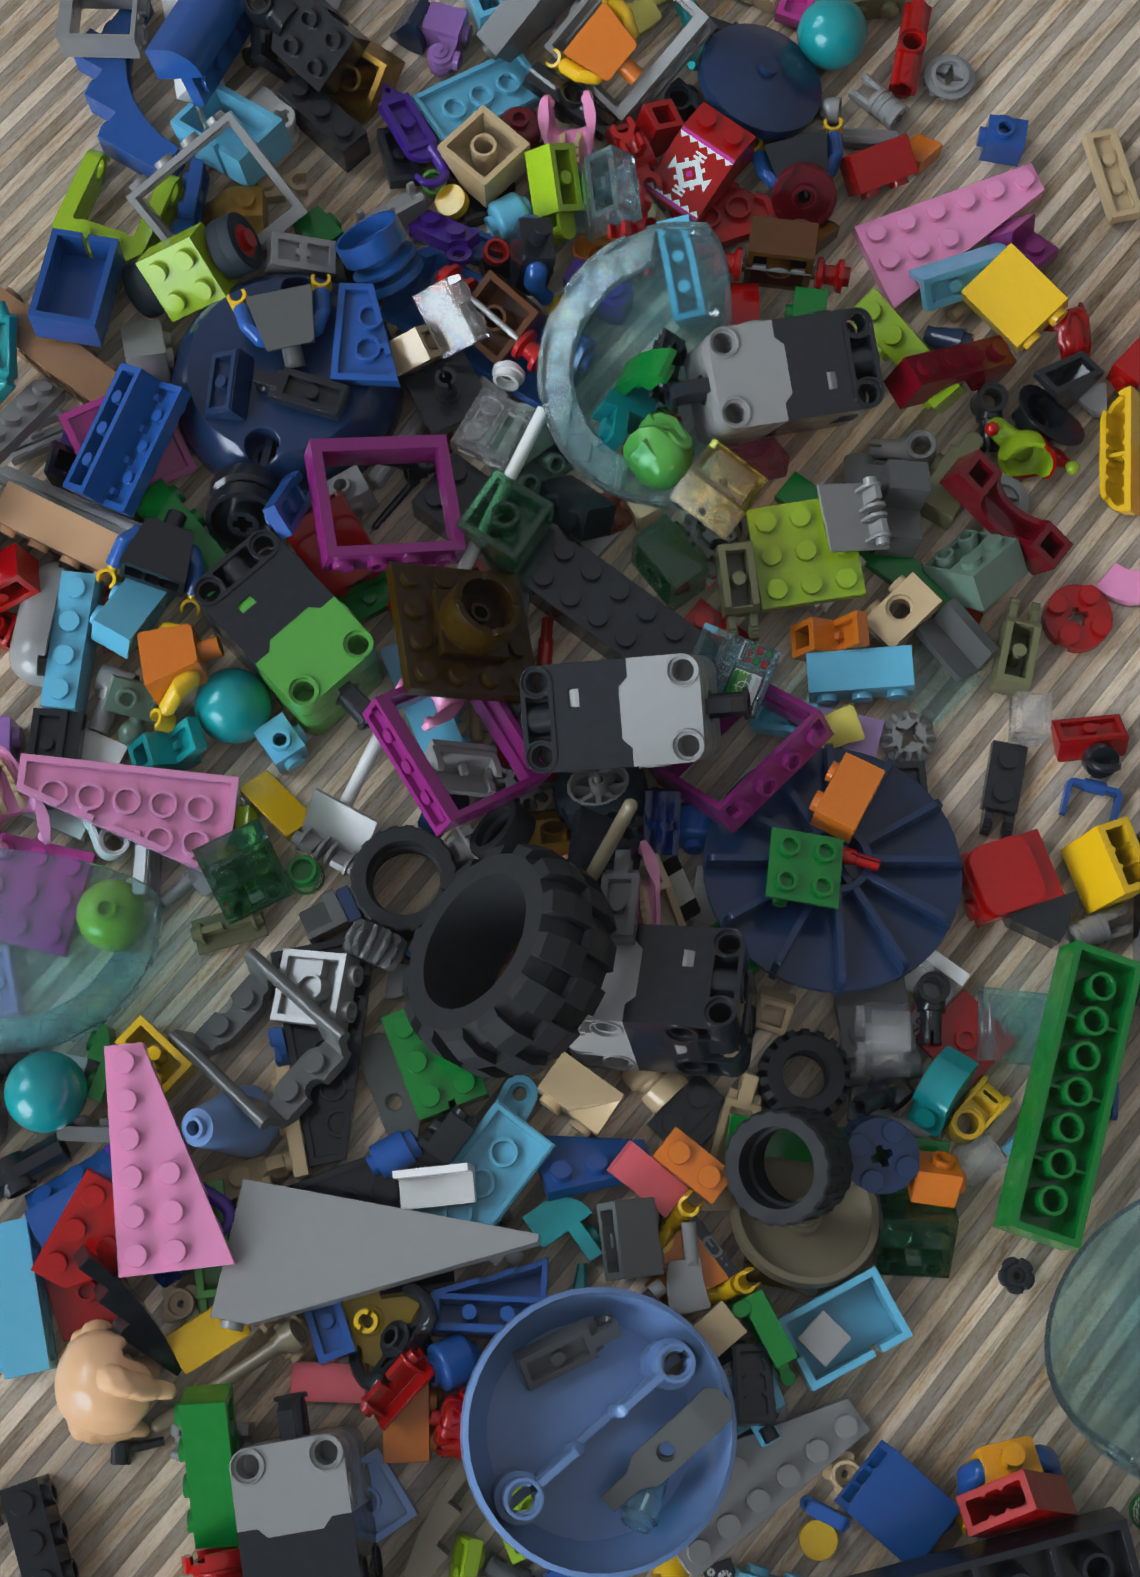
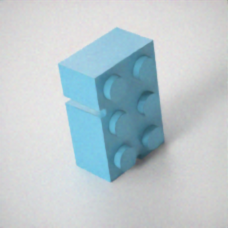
[170,83,293,186]
[777,1266,913,1391]

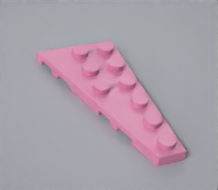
[852,163,1045,310]
[16,753,239,884]
[104,1042,237,1278]

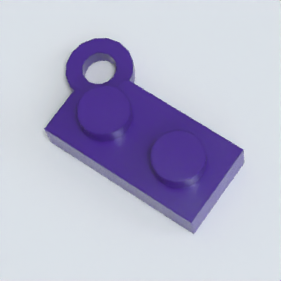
[408,210,480,267]

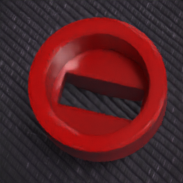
[482,238,510,267]

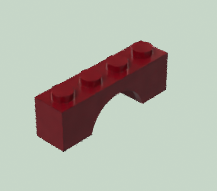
[883,335,1017,409]
[939,449,1074,575]

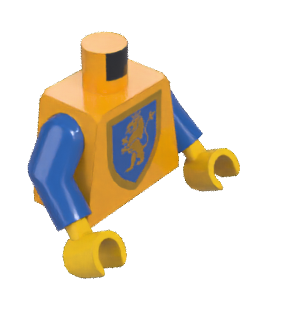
[956,1435,1075,1536]

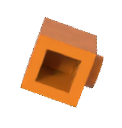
[906,1150,967,1208]

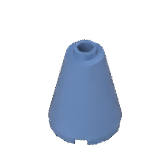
[181,1084,279,1159]

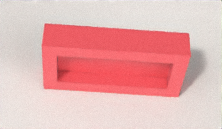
[606,1140,689,1218]
[290,1361,369,1404]

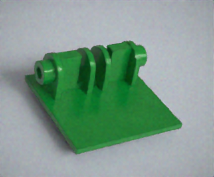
[765,827,844,909]

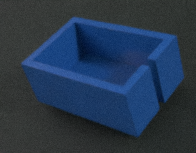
[28,228,126,347]

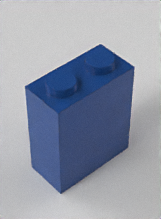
[834,1440,960,1562]

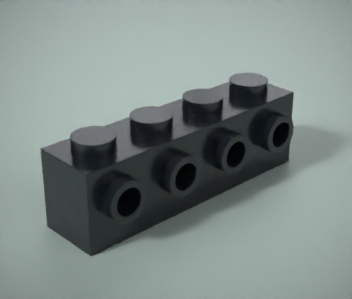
[0,1473,79,1577]

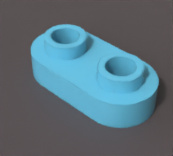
[496,1075,538,1122]

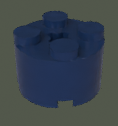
[843,1114,920,1194]

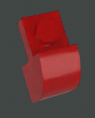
[604,98,684,161]

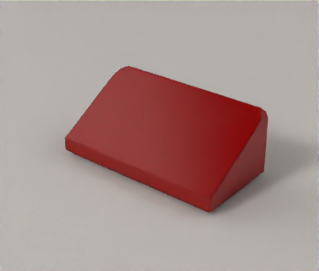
[1050,714,1129,762]

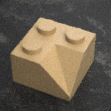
[437,105,530,208]
[537,1052,624,1137]

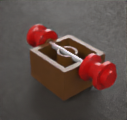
[707,215,851,294]
[435,263,554,374]

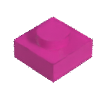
[774,0,815,29]

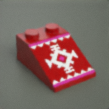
[645,101,756,226]

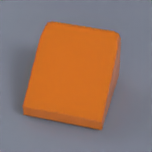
[909,133,943,176]

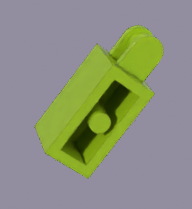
[524,143,584,244]

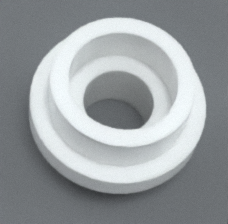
[492,360,525,391]

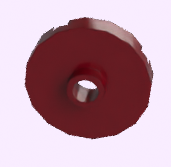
[771,162,837,226]

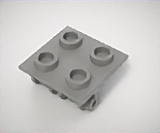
[816,476,892,552]
[291,788,378,876]

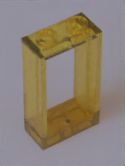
[668,438,768,540]

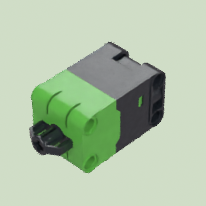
[193,529,384,736]

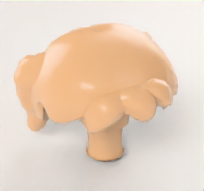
[54,1319,177,1445]

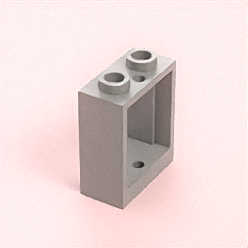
[56,0,150,59]

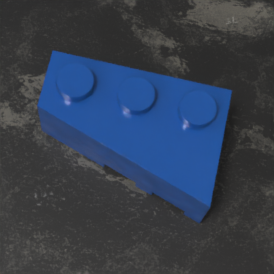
[431,1257,548,1339]

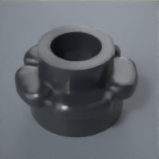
[998,1257,1035,1294]

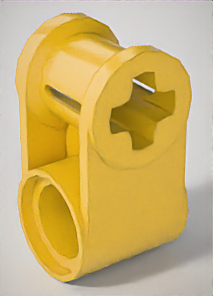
[945,1074,1013,1144]

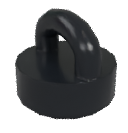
[1082,742,1122,779]

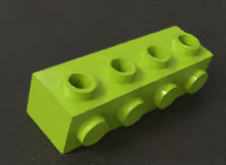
[852,288,967,414]

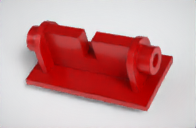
[359,1348,436,1431]

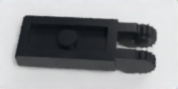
[979,740,1028,839]

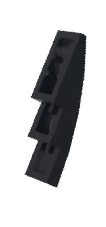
[73,1244,182,1376]

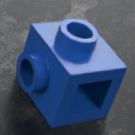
[976,114,1029,167]

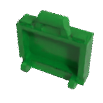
[727,1289,798,1386]

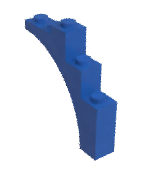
[74,0,185,178]

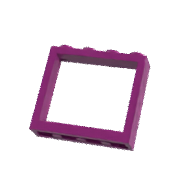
[304,434,466,574]
[648,680,834,833]
[362,686,550,836]

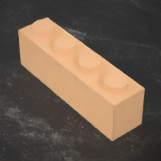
[0,481,123,585]

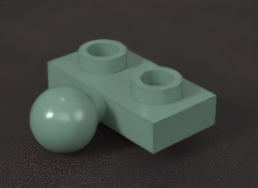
[103,674,178,746]

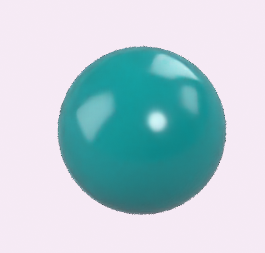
[797,0,868,71]
[194,668,272,744]
[4,1051,88,1133]

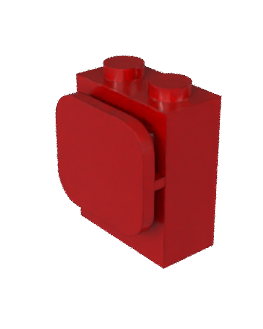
[287,489,382,598]
[960,829,1065,929]

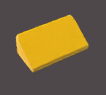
[239,770,308,842]
[165,1306,252,1375]

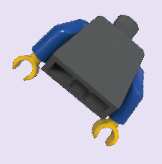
[226,274,332,369]

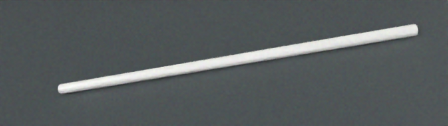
[340,406,550,806]

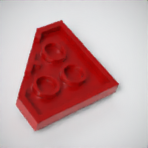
[668,182,777,255]
[31,1167,118,1288]

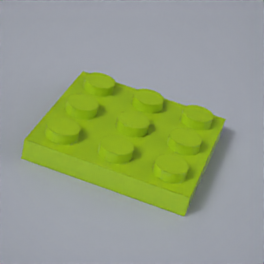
[745,498,866,613]

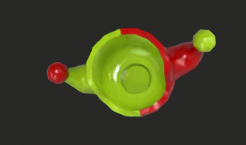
[984,417,1080,479]

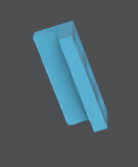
[909,242,1007,312]

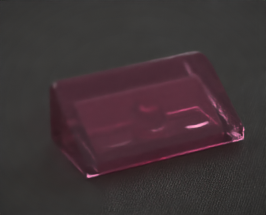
[715,438,790,487]

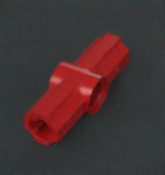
[888,0,932,99]

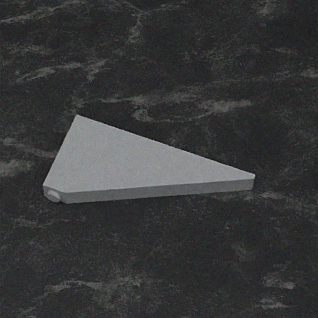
[210,1179,542,1332]

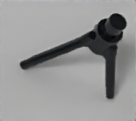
[370,462,436,530]

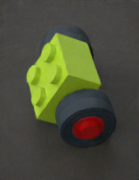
[122,212,263,322]

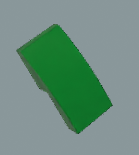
[614,348,677,396]
[86,1023,117,1105]

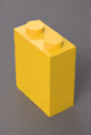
[961,243,1068,354]
[1060,816,1140,915]

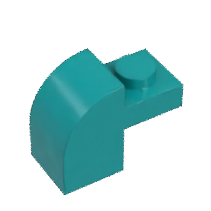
[591,387,656,456]
[127,716,208,771]
[906,1045,979,1138]
[522,1197,602,1262]

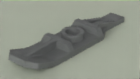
[359,1032,420,1137]
[601,1388,732,1512]

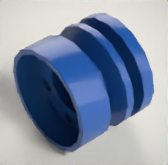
[335,210,425,299]

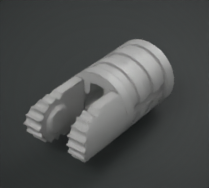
[848,73,909,130]
[1064,902,1134,946]

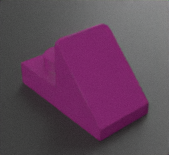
[986,213,1059,271]

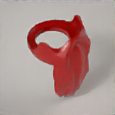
[1043,302,1091,360]

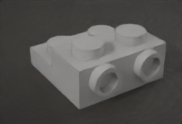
[270,948,364,1030]

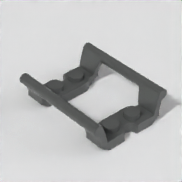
[168,948,352,1130]

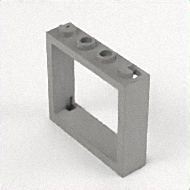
[544,0,718,123]
[126,110,309,247]

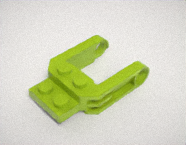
[52,149,184,301]

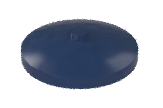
[698,23,822,140]

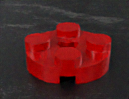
[1041,584,1113,653]

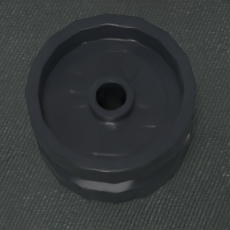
[205,462,281,550]

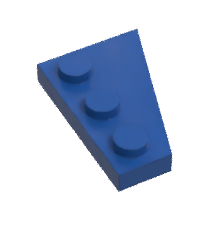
[330,283,400,387]
[538,1135,650,1202]

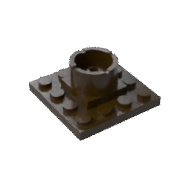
[385,561,537,703]

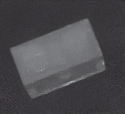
[413,274,489,359]

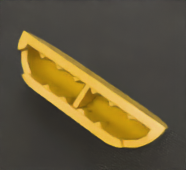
[1099,386,1140,516]

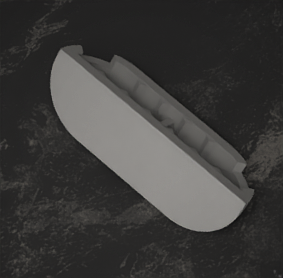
[9,561,72,687]

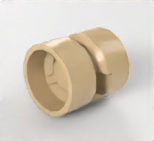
[620,1070,689,1114]

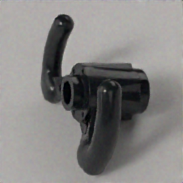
[349,1283,439,1392]

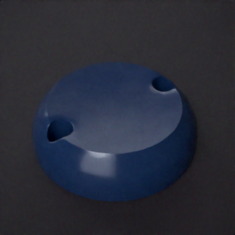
[171,273,404,490]

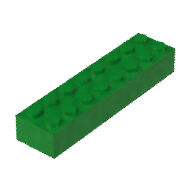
[993,940,1140,1250]

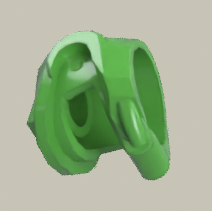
[623,412,694,490]

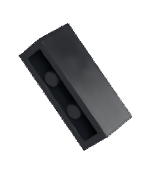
[277,73,371,173]

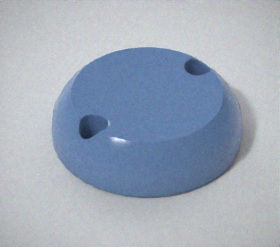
[460,1287,737,1577]

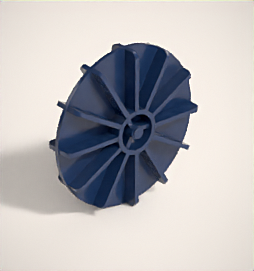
[703,743,963,996]

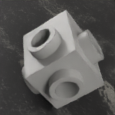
[327,465,380,518]

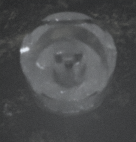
[854,1002,911,1077]

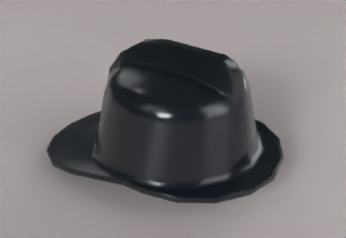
[1012,384,1085,446]

